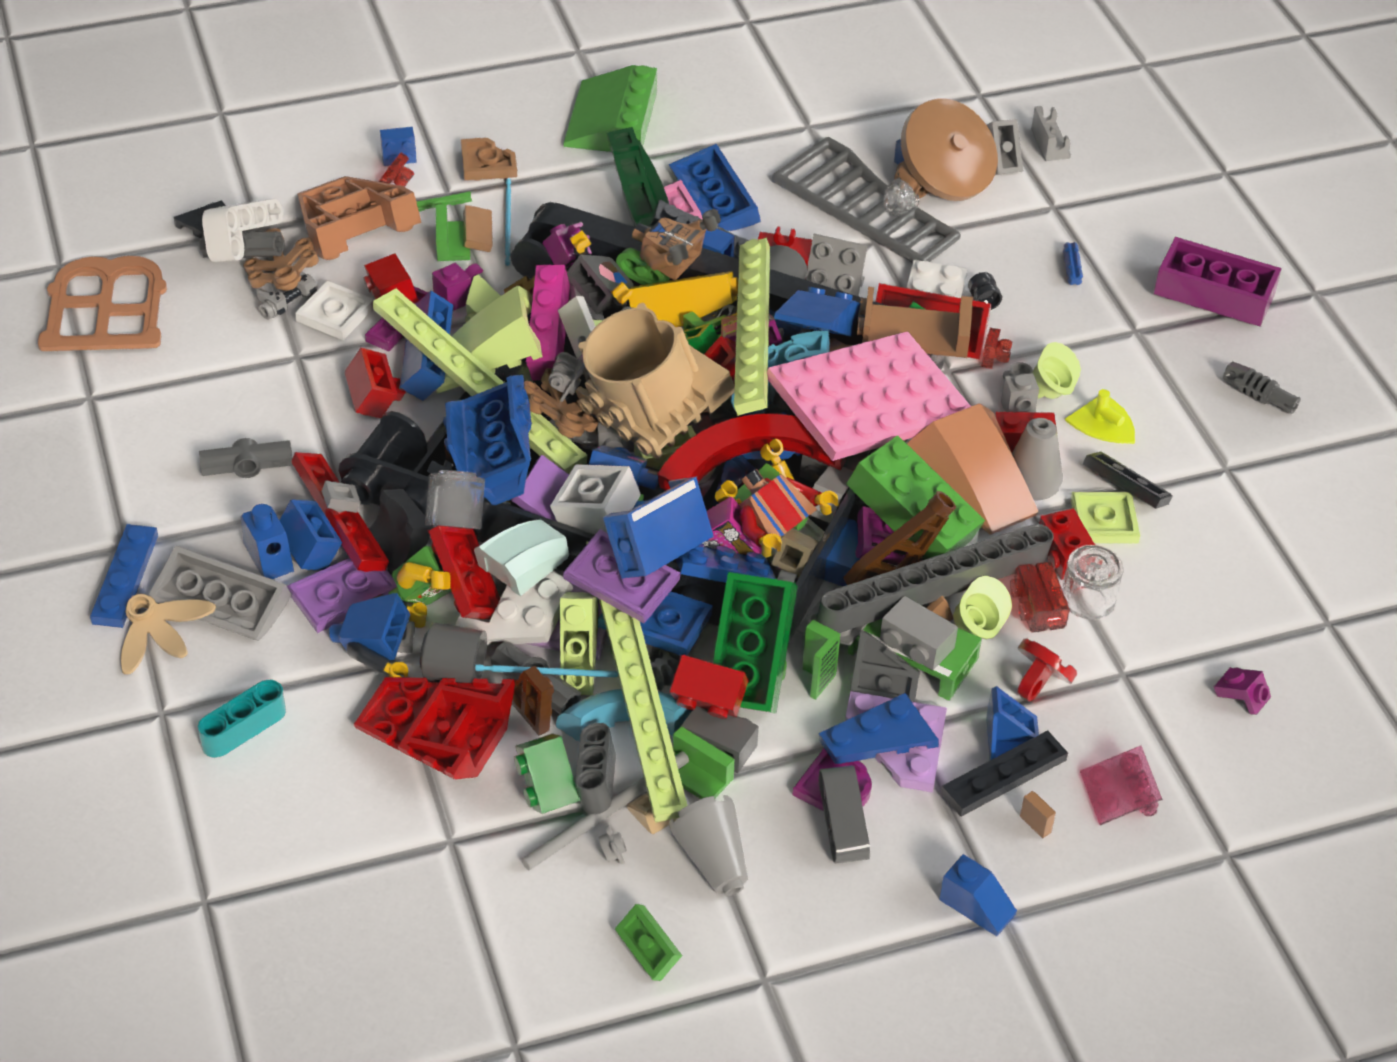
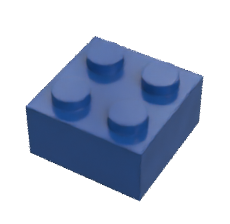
[380,126,417,166]

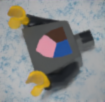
[567,230,634,314]

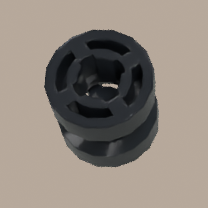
[968,272,1003,310]

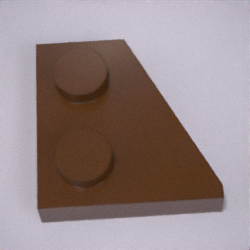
[512,666,554,736]

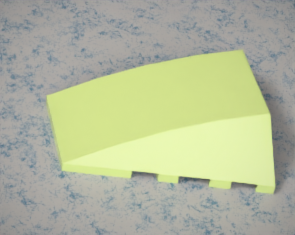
[436,285,543,393]

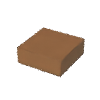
[1020,791,1056,838]

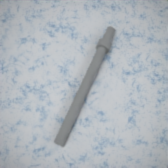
[521,751,689,870]

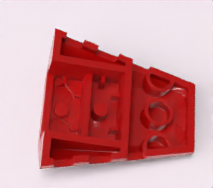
[354,677,515,779]

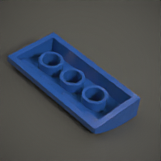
[669,143,761,231]

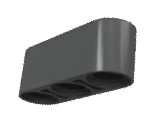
[575,723,616,814]
[818,765,870,864]

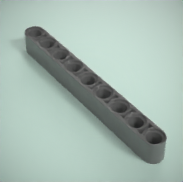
[816,524,1054,633]

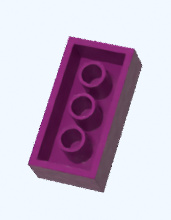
[1154,236,1282,327]

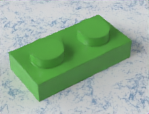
[615,904,683,981]

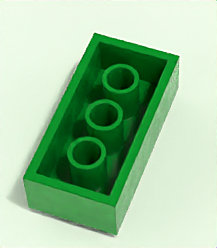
[713,572,798,714]

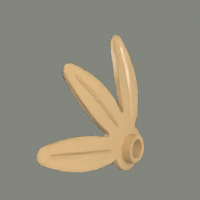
[121,594,216,675]

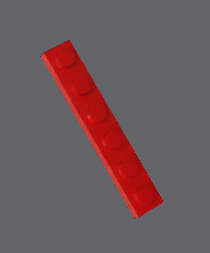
[291,452,389,572]

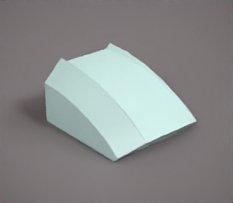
[474,520,569,596]

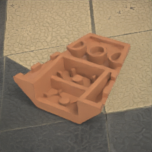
[906,403,1039,535]

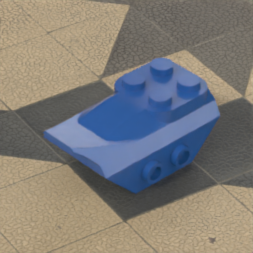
[443,375,532,505]

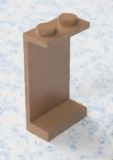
[857,286,973,358]

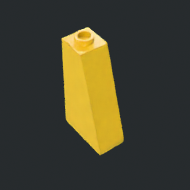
[629,271,738,328]

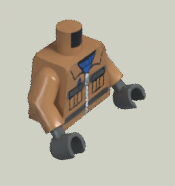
[632,209,721,280]

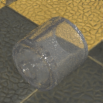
[425,470,485,530]
[1061,545,1124,619]

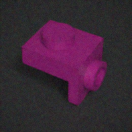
[1214,667,1271,715]

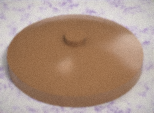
[901,98,998,201]

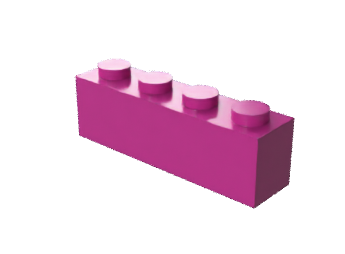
[526,265,570,381]

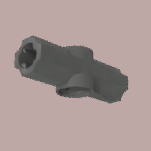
[199,232,285,258]
[199,438,293,478]
[491,642,581,714]

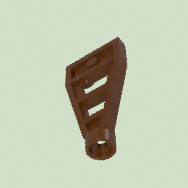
[843,491,956,585]

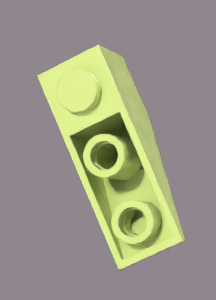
[560,592,598,695]

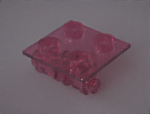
[1080,745,1163,825]

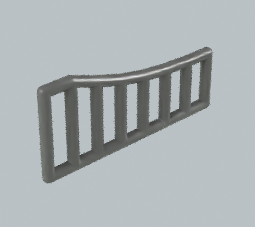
[772,137,961,262]

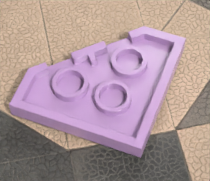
[845,691,947,792]

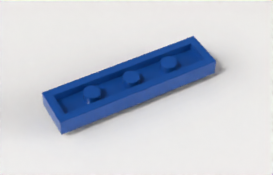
[90,524,158,628]

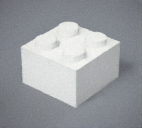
[550,465,641,535]

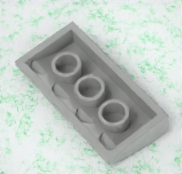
[148,546,291,641]

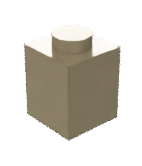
[771,529,819,577]

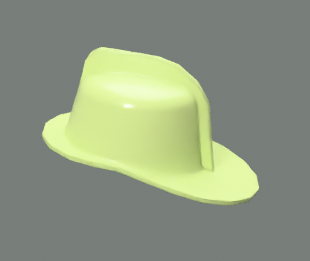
[1032,342,1081,399]
[953,576,1012,639]

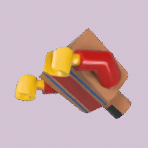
[740,469,839,557]

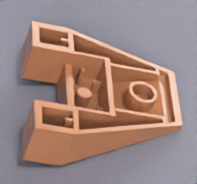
[298,176,421,260]

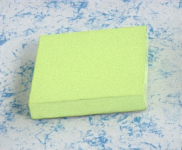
[1071,492,1140,543]

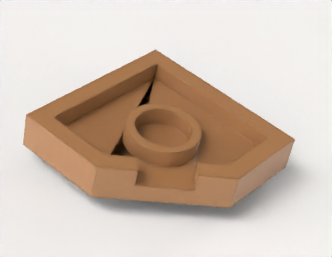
[461,138,518,181]

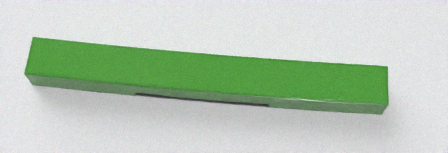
[417,191,472,212]

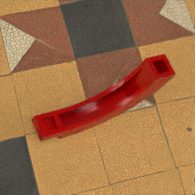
[657,414,846,491]

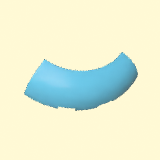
[731,331,830,416]
[556,689,693,742]

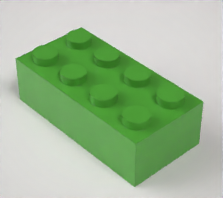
[846,435,985,560]

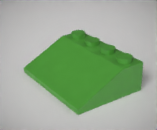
[564,65,657,152]

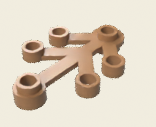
[243,228,319,291]
[524,368,599,438]

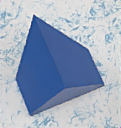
[986,686,1039,761]

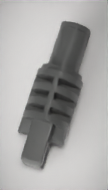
[1223,361,1301,414]

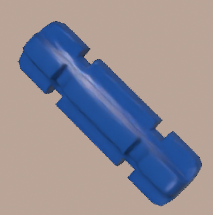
[1063,242,1083,285]

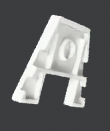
[455,571,573,645]

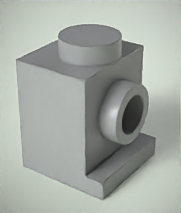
[1001,373,1039,412]

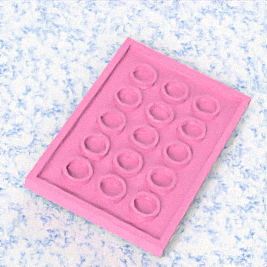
[767,332,971,461]

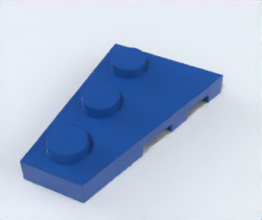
[819,693,939,765]

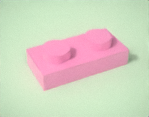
[664,180,703,220]

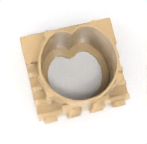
[575,303,735,459]

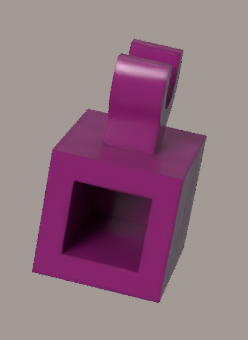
[543,222,592,269]
[432,262,483,311]

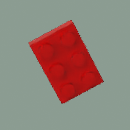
[428,525,500,619]

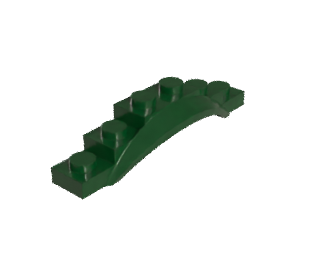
[607,127,669,228]

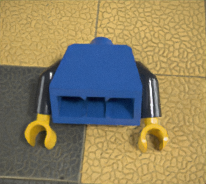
[329,593,428,677]

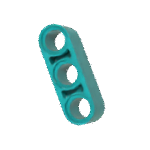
[198,679,286,758]

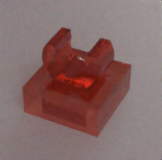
[378,152,414,187]
[981,327,1013,369]

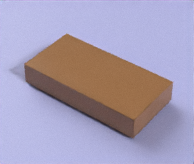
[463,205,493,252]

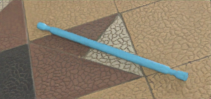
[505,178,511,266]
[475,664,618,678]

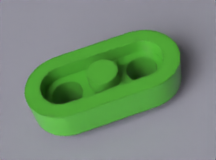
[616,248,670,285]

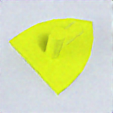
[1065,389,1135,444]

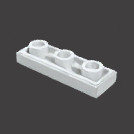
[558,296,596,382]

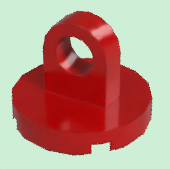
[1017,638,1078,702]

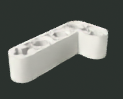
[202,199,283,262]

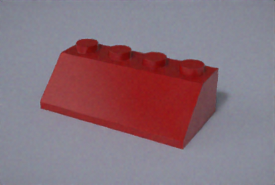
[875,283,991,360]

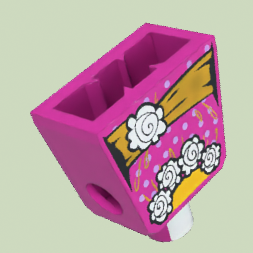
[702,497,762,555]

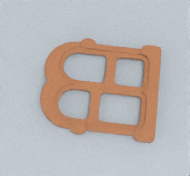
[38,256,167,351]

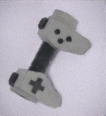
[256,271,317,320]

